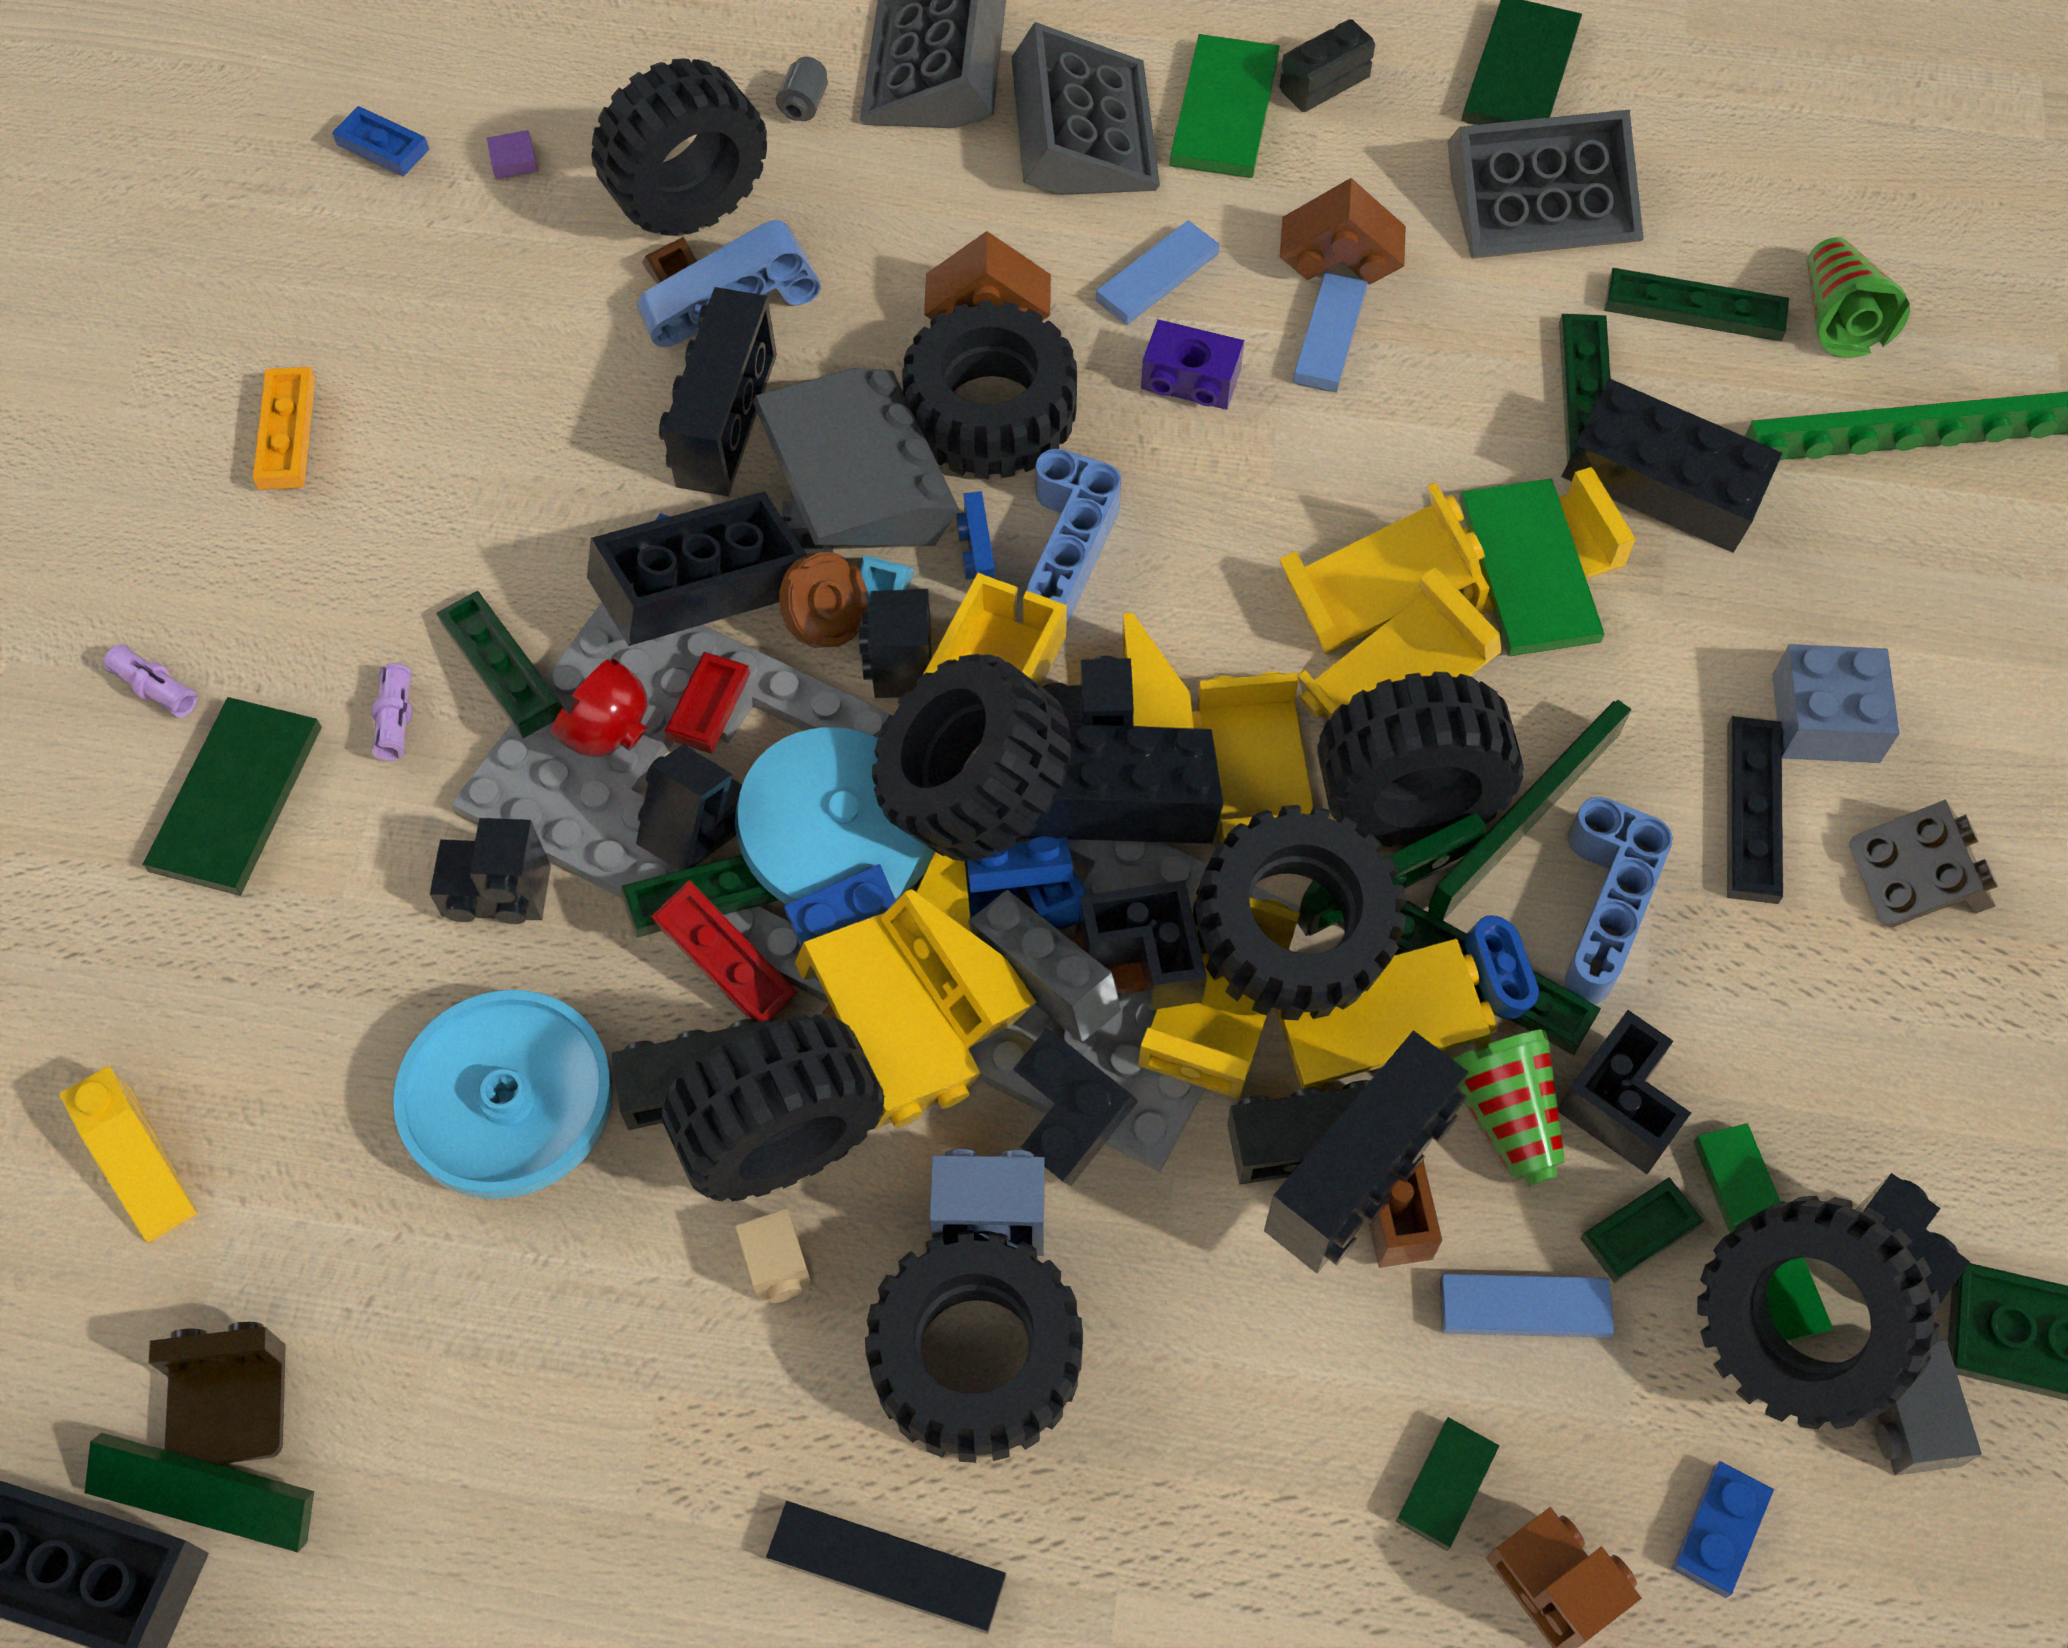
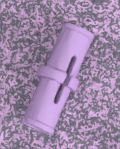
[103,644,198,718]
[371,663,412,761]

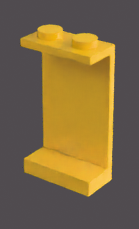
[1459,467,1636,614]
[1279,482,1485,655]
[1298,566,1502,720]
[1197,671,1313,844]
[1138,881,1300,1100]
[795,913,980,1129]
[1275,939,1497,1092]

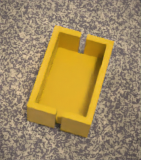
[923,573,1067,686]

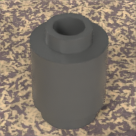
[776,57,828,121]

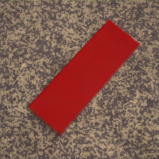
[649,880,798,1022]

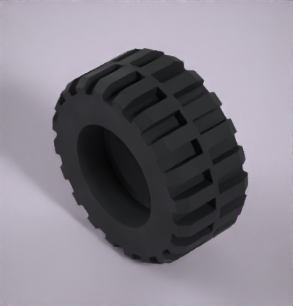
[591,58,767,236]
[902,301,1077,479]
[872,654,1071,861]
[1317,671,1524,847]
[1193,805,1406,1021]
[662,1014,885,1202]
[1697,1195,1940,1430]
[865,1230,1083,1463]

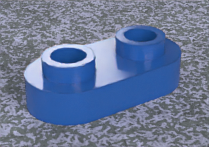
[1465,915,1539,1019]

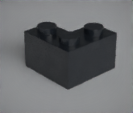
[859,589,932,698]
[1041,656,1134,726]
[636,744,742,871]
[430,818,551,924]
[1079,880,1207,1010]
[1558,1010,1692,1174]
[1013,1027,1138,1186]
[1855,1173,1970,1304]

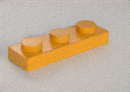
[253,367,316,490]

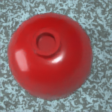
[551,657,648,757]

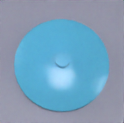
[735,727,935,904]
[393,990,613,1199]

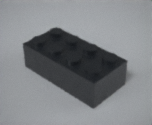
[659,287,777,497]
[1561,378,1783,553]
[587,491,807,646]
[1017,724,1223,844]
[1264,1030,1469,1274]
[0,1481,209,1648]

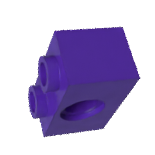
[1141,319,1245,410]

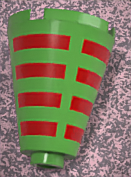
[1807,237,1910,358]
[1452,1029,1565,1186]

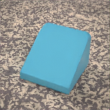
[860,555,915,605]

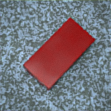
[664,652,750,754]

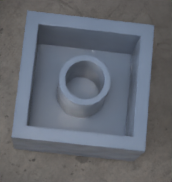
[1772,644,1900,763]
[930,1149,1045,1256]

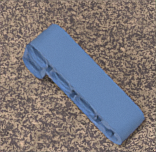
[637,220,821,347]
[1027,449,1121,625]
[1564,797,1673,1004]

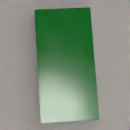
[1169,34,1280,178]
[1459,478,1605,657]

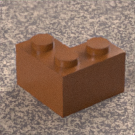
[1280,178,1406,285]
[924,231,1051,321]
[1309,1150,1442,1268]
[1486,1507,1642,1648]

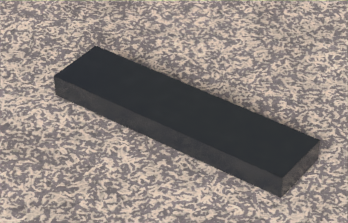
[1727,716,1783,904]
[766,1500,1006,1634]

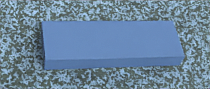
[1096,220,1219,325]
[1293,272,1368,393]
[1440,1274,1614,1338]

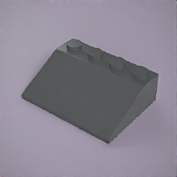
[860,0,1006,128]
[1011,22,1160,195]
[1447,109,1644,259]
[753,368,959,546]

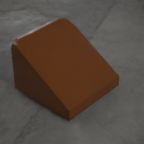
[642,237,697,284]

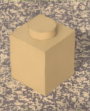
[735,1208,812,1303]

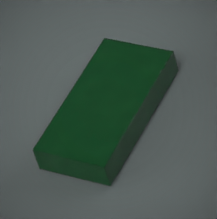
[1580,1177,1704,1284]
[1395,1417,1500,1551]

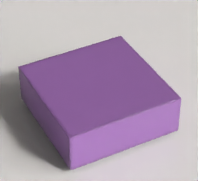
[487,130,537,179]

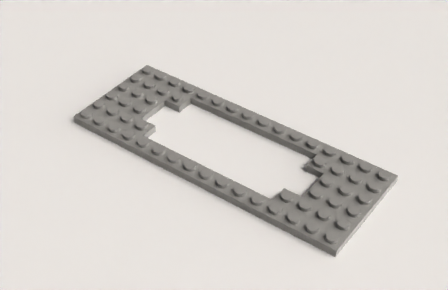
[451,602,1300,1172]

